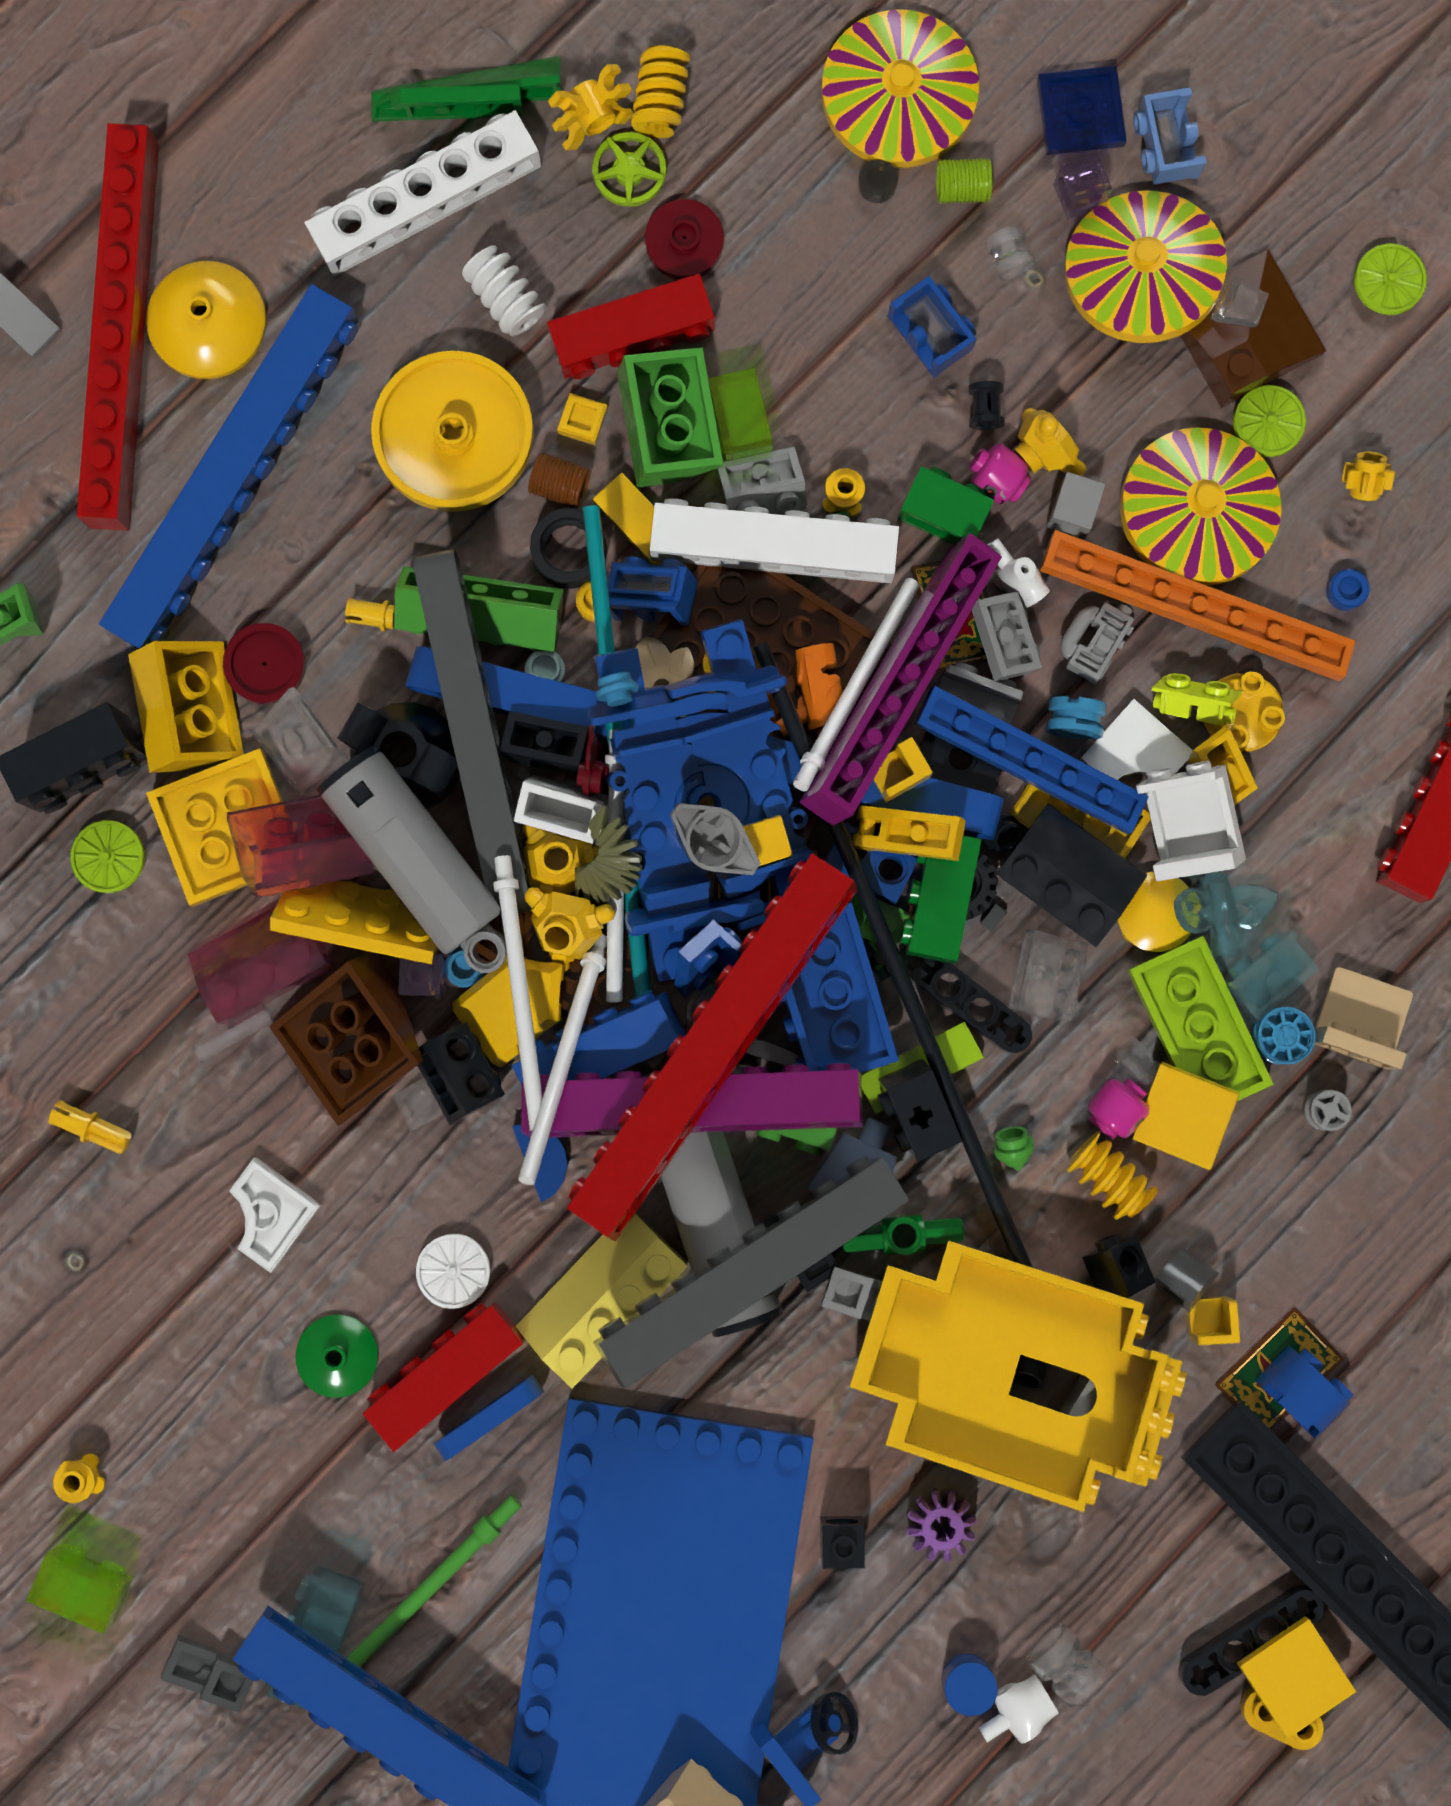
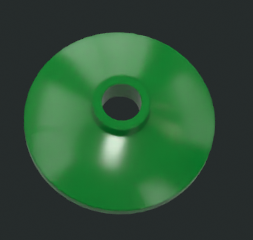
[296,1314,378,1398]

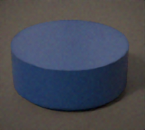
[1326,569,1370,611]

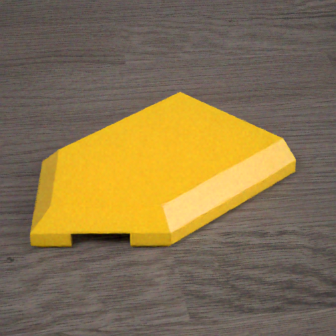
[452,957,564,1068]

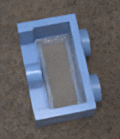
[1133,87,1207,185]

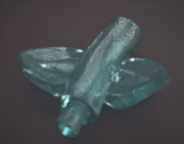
[1174,871,1278,959]

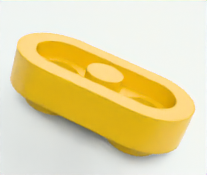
[1240,1687,1324,1750]

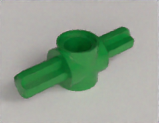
[843,1214,964,1255]

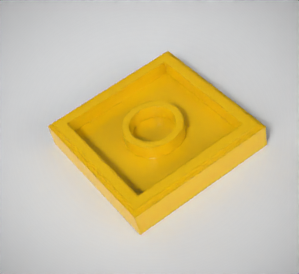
[1133,1062,1241,1170]
[1237,1616,1356,1739]

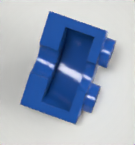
[1255,1345,1353,1439]

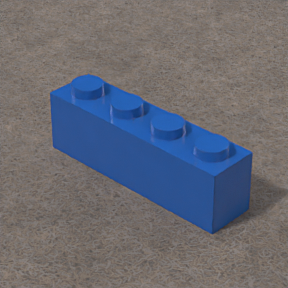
[511,990,686,1086]

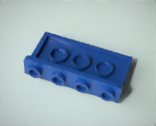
[781,902,899,1073]

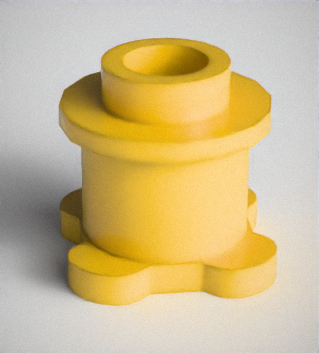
[822,468,865,517]
[53,1453,106,1503]

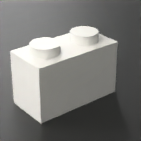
[514,775,609,844]

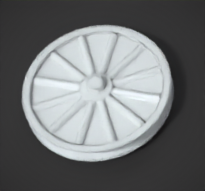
[416,1234,491,1309]

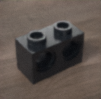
[418,1023,505,1125]

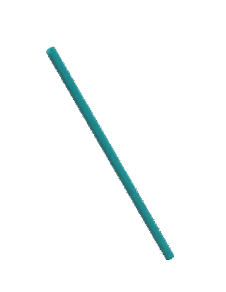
[583,505,651,997]

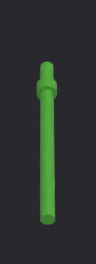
[346,1494,522,1667]

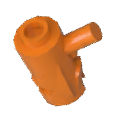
[775,643,848,738]

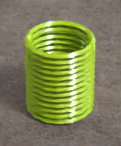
[936,158,992,204]

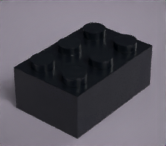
[0,702,147,814]

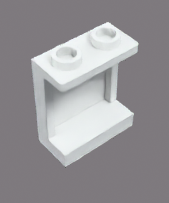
[1136,761,1246,881]

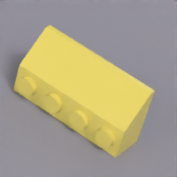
[515,1213,688,1389]

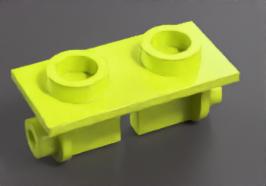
[1151,673,1243,726]

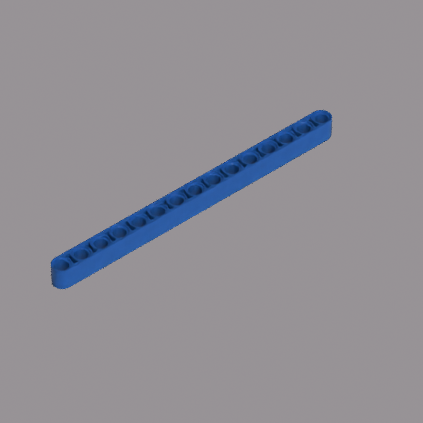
[405,646,1004,840]

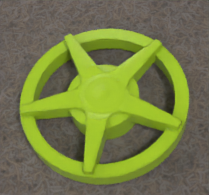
[592,132,666,207]

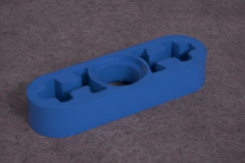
[433,1374,545,1461]

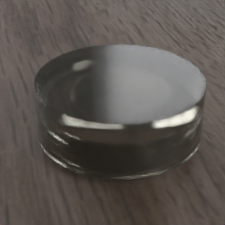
[858,160,898,203]

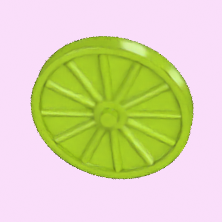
[1354,243,1427,315]
[1233,385,1306,457]
[70,820,145,893]

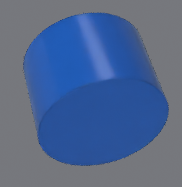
[941,1653,997,1716]

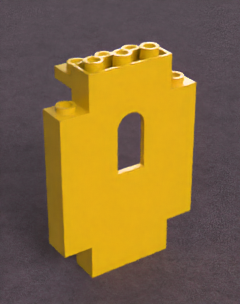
[850,1241,1187,1512]

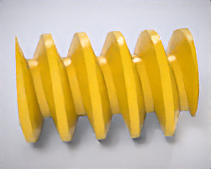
[631,45,690,138]
[1066,1130,1159,1220]

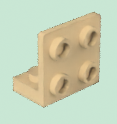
[1314,967,1413,1070]

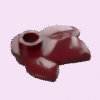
[577,725,609,797]

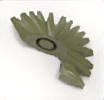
[575,804,643,903]

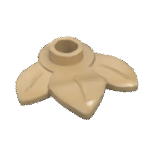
[635,637,695,688]

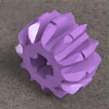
[906,1488,977,1562]

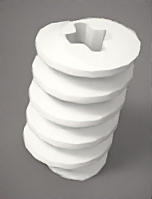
[462,245,547,336]

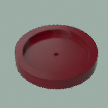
[645,199,724,280]
[223,623,306,704]

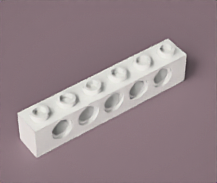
[304,110,541,277]

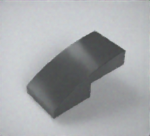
[161,1635,254,1713]

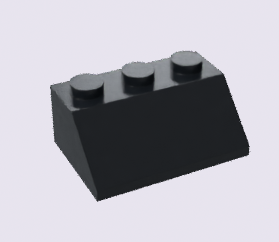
[996,803,1147,947]

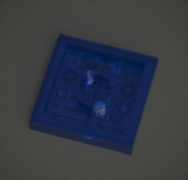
[1037,65,1127,155]

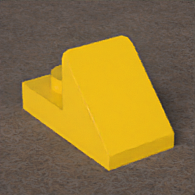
[1186,726,1258,806]

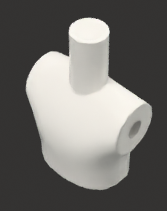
[987,538,1050,609]
[978,1674,1059,1744]

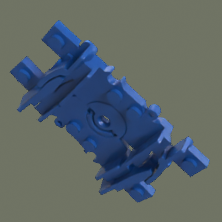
[586,619,813,982]

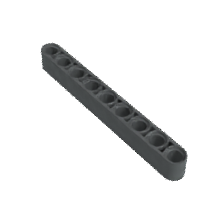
[413,548,532,918]

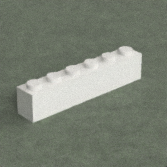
[650,499,899,584]

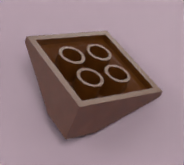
[1180,249,1326,408]
[269,952,423,1126]

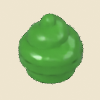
[993,1126,1034,1171]

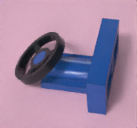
[750,1692,858,1806]

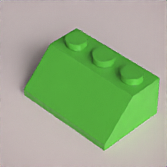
[617,347,723,487]

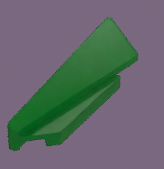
[371,56,562,122]

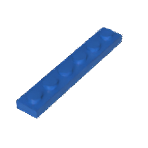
[914,686,1149,834]

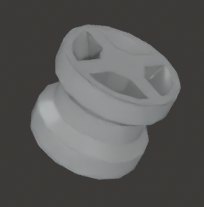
[1302,1090,1352,1131]

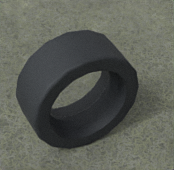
[530,508,607,589]

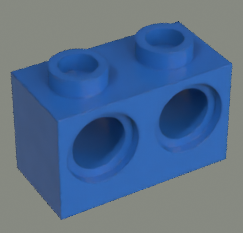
[826,821,917,906]

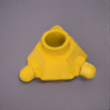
[1014,408,1086,477]
[522,824,600,895]
[525,887,616,972]

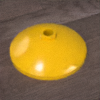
[146,261,267,379]

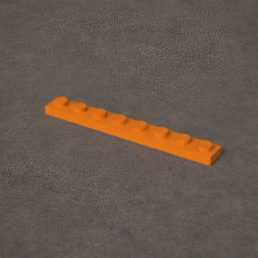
[1039,530,1356,682]

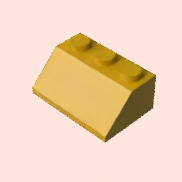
[128,641,244,773]

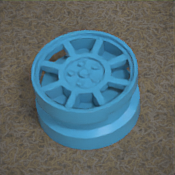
[1046,696,1107,740]
[1251,1007,1316,1065]

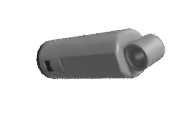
[316,745,507,973]
[661,1132,783,1337]

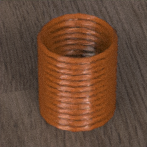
[528,452,590,509]

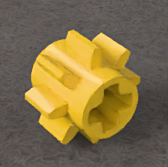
[1341,451,1396,501]

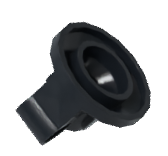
[337,702,460,810]

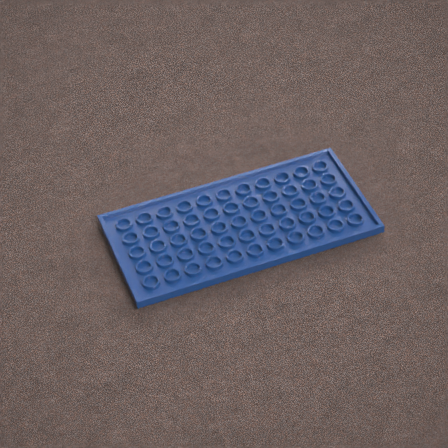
[508,1397,813,1806]

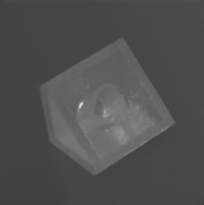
[252,687,350,796]

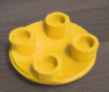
[1204,671,1285,752]
[1117,872,1197,952]

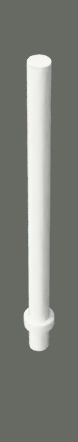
[793,578,919,791]
[605,729,626,1002]
[493,855,543,1132]
[518,935,607,1185]

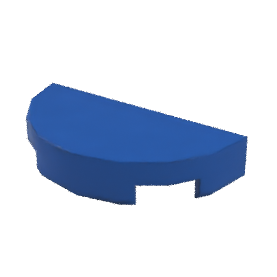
[512,1125,568,1203]

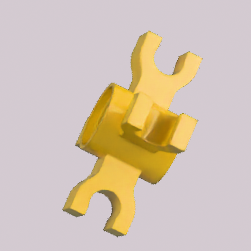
[548,64,634,151]

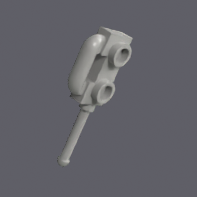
[1060,602,1134,685]

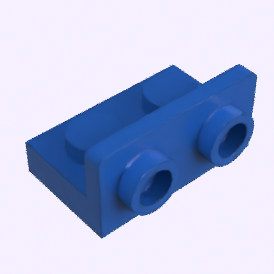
[674,920,742,997]

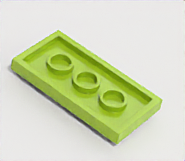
[1127,936,1274,1101]

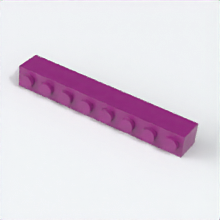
[800,533,1002,826]
[521,1063,863,1138]

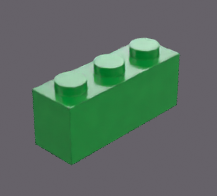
[900,836,982,964]

